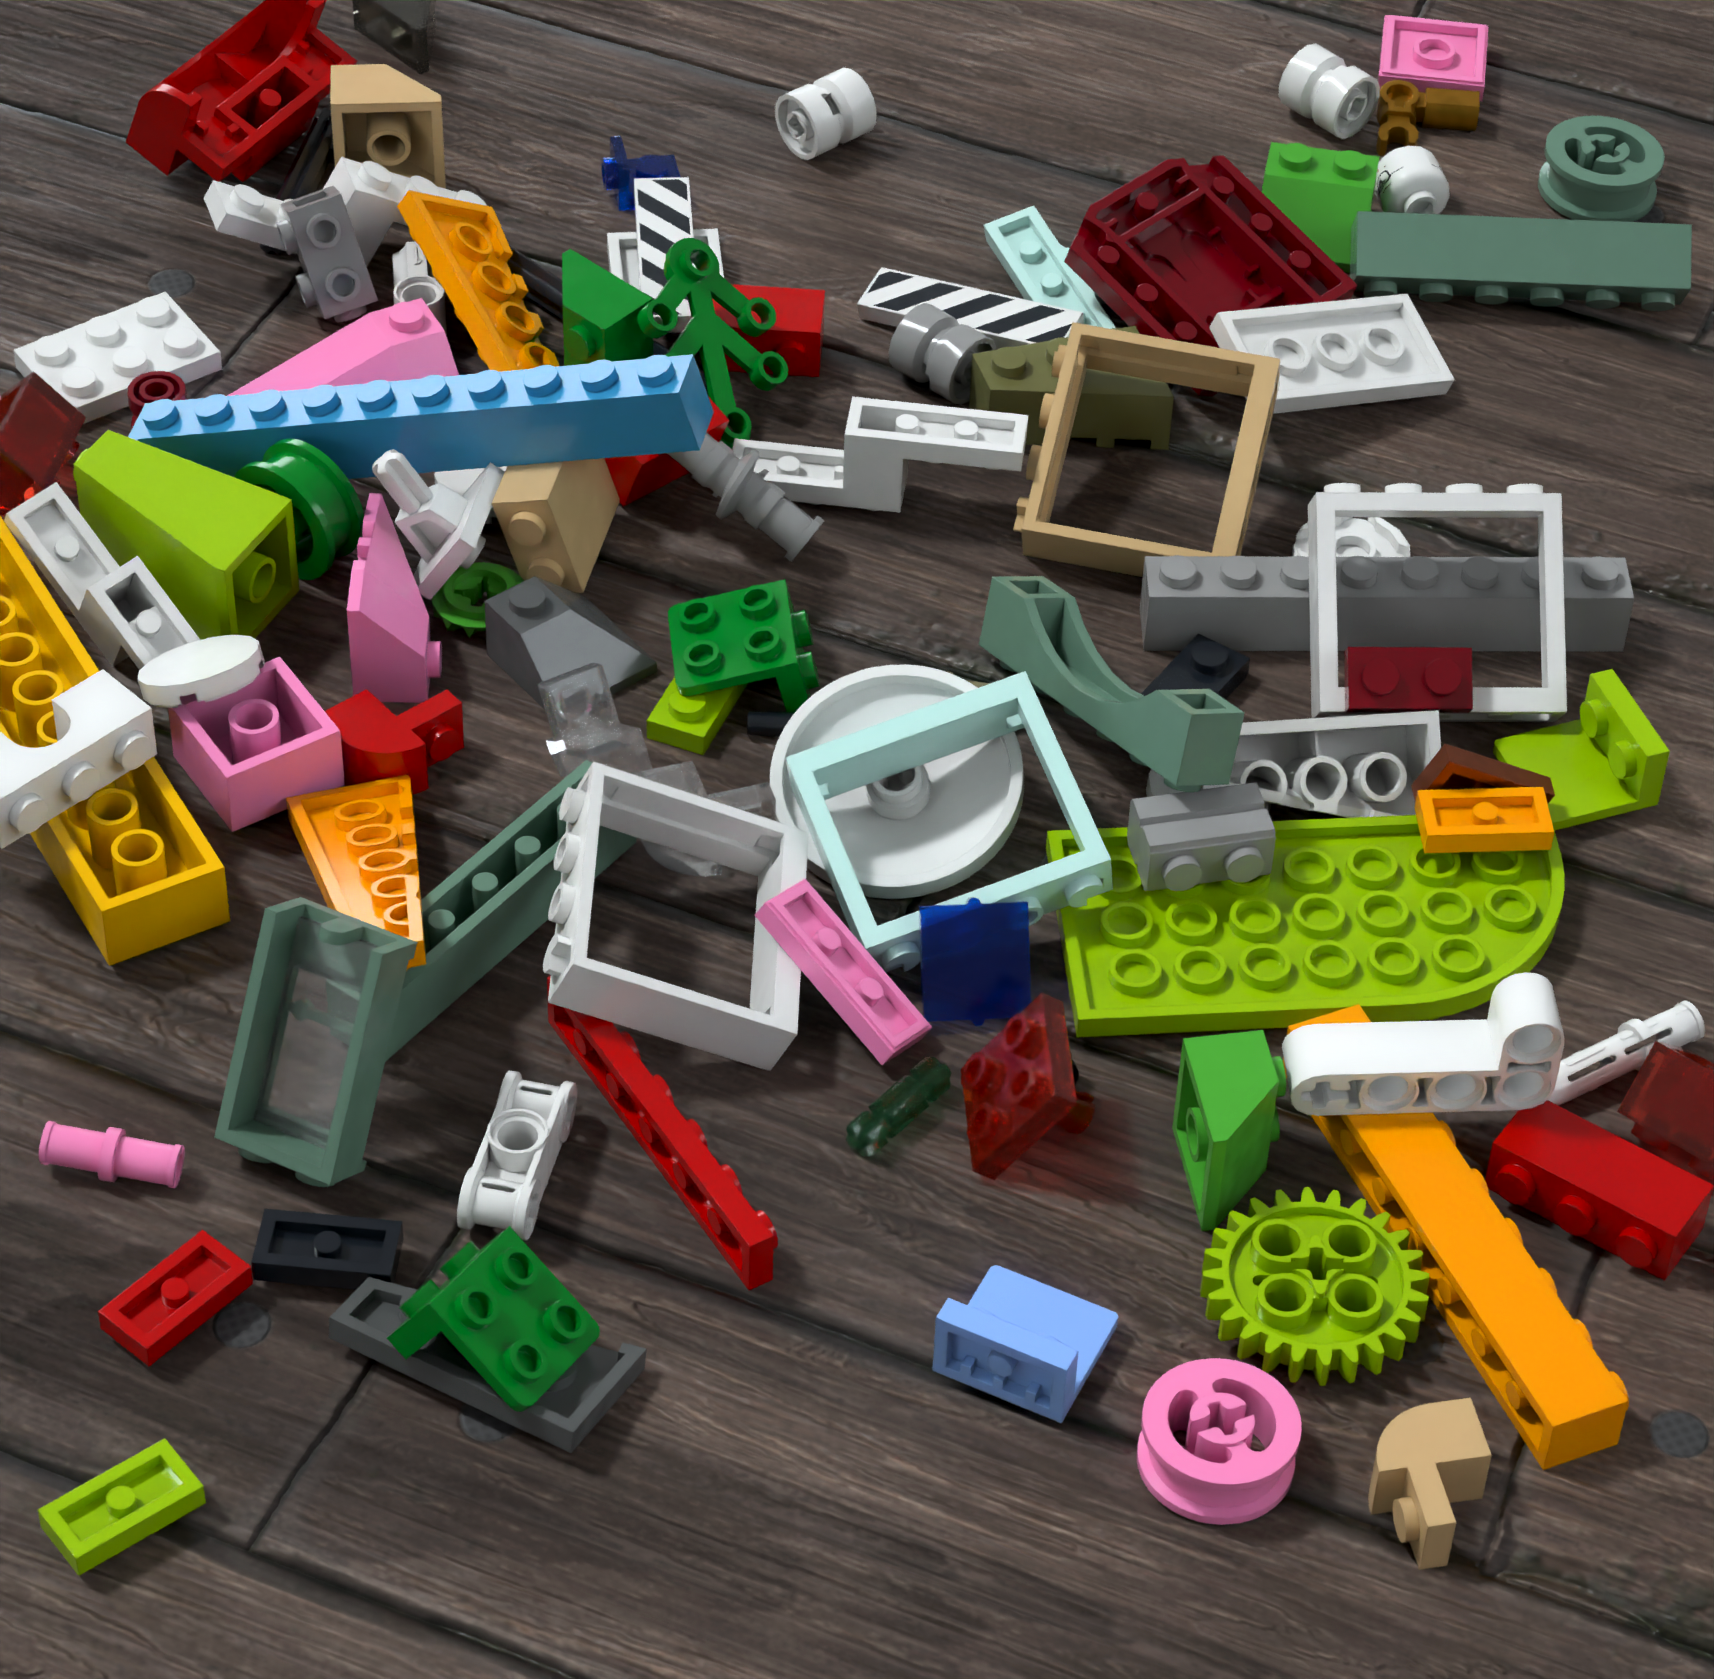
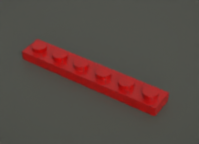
[547,976,778,1291]

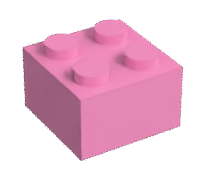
[168,657,345,832]

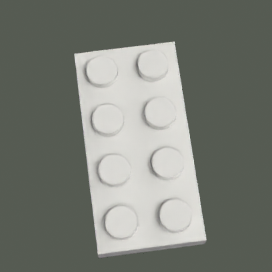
[1209,294,1455,414]

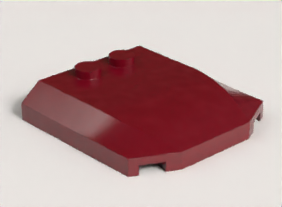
[1064,155,1357,397]

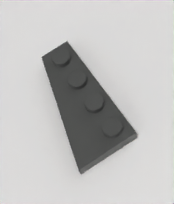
[328,1277,647,1453]

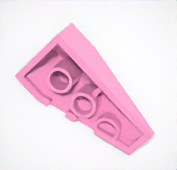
[227,298,459,396]
[347,493,442,703]

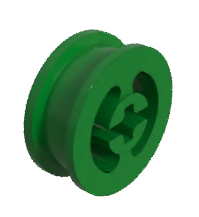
[234,438,364,580]

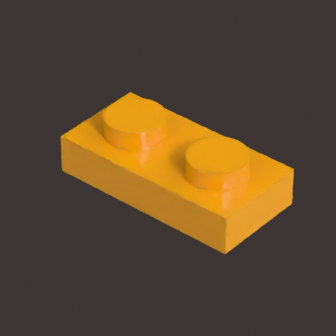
[1415,787,1554,853]

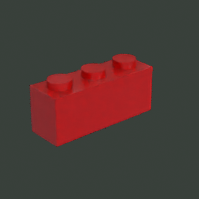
[1485,1100,1714,1281]

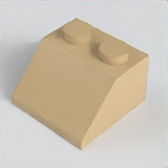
[330,64,446,189]

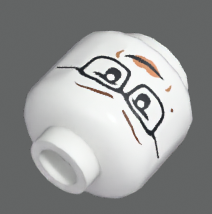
[1374,146,1450,214]

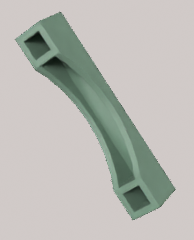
[979,576,1245,792]

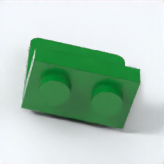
[668,579,820,713]
[387,1226,600,1412]

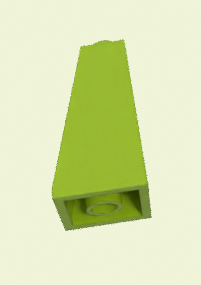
[73,430,300,640]

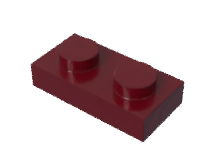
[1344,647,1473,713]

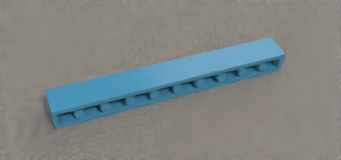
[128,354,714,479]

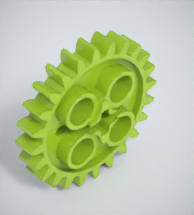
[1200,1187,1430,1386]

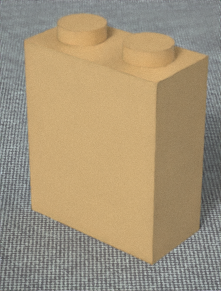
[491,458,620,593]

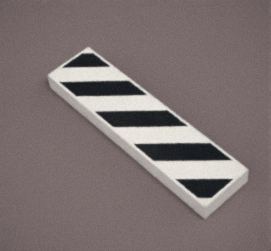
[634,177,696,333]
[857,267,1084,349]

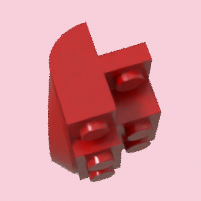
[126,0,357,182]

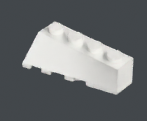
[1201,710,1441,818]

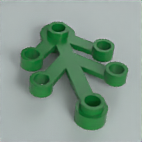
[637,238,788,449]

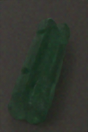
[846,1056,952,1157]

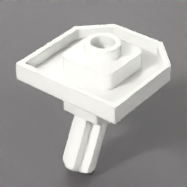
[372,449,505,600]

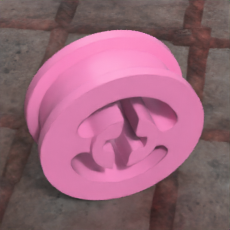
[1137,1358,1302,1525]

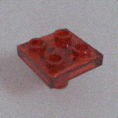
[961,993,1095,1180]

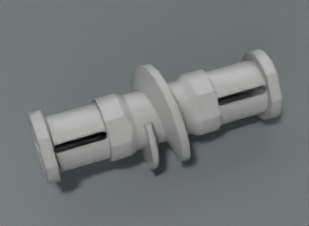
[659,432,824,562]

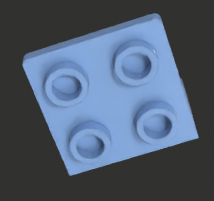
[932,1265,1118,1423]

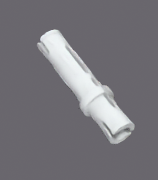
[1548,1000,1705,1106]

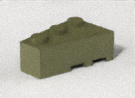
[969,326,1174,450]

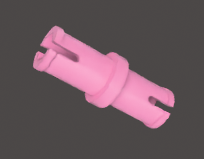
[39,1121,185,1188]

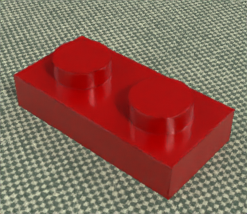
[98,1230,253,1366]

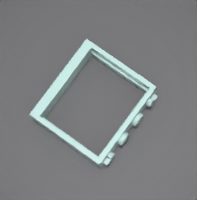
[786,671,1113,972]

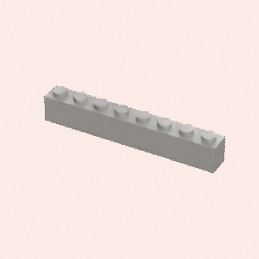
[1139,555,1634,652]

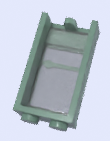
[214,897,417,1187]

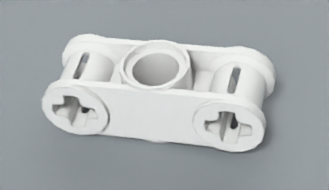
[457,1070,577,1241]

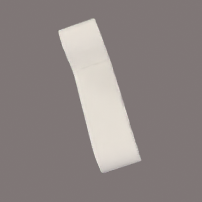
[1282,972,1565,1116]

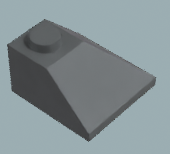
[485,576,657,722]

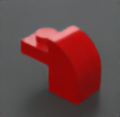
[325,689,464,795]

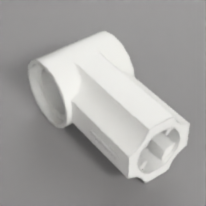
[392,242,447,335]

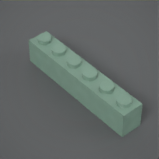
[1350,211,1692,311]
[327,760,637,1062]

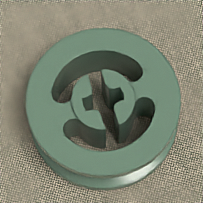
[1538,116,1664,222]

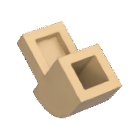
[1368,1397,1492,1570]

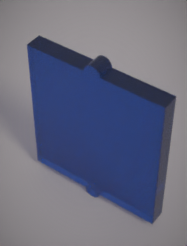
[919,897,1032,1026]

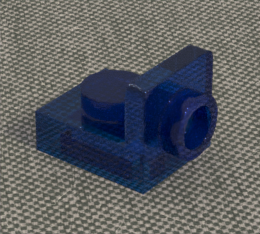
[601,135,680,211]

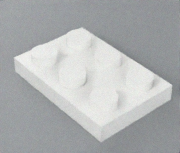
[13,292,222,429]

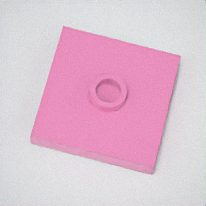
[1378,15,1488,101]

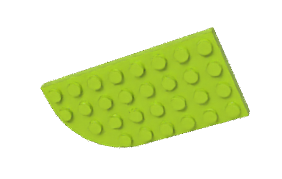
[1046,815,1565,1037]

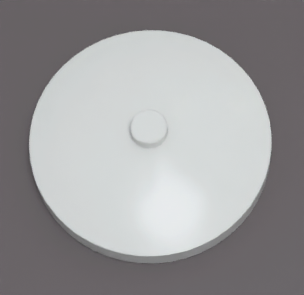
[770,664,1024,899]

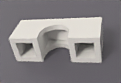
[0,669,157,849]

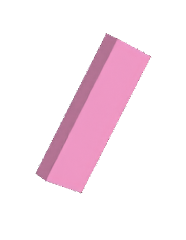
[754,879,933,1065]

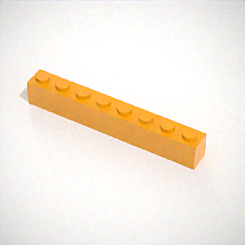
[1283,1004,1629,1470]

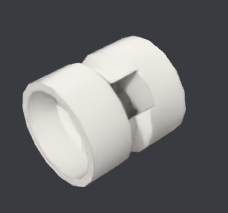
[1279,43,1380,139]
[775,68,877,160]

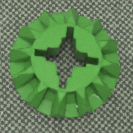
[432,562,524,638]

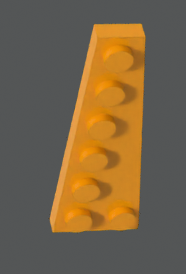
[397,190,560,372]
[286,775,426,971]

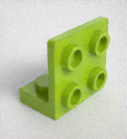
[1493,669,1670,830]

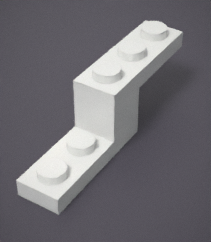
[204,157,487,267]
[732,397,1028,513]
[4,482,200,697]

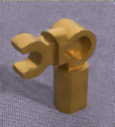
[1376,80,1480,156]

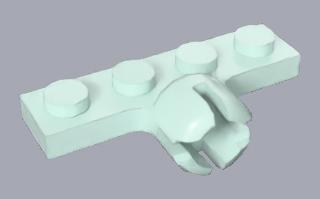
[984,205,1116,329]

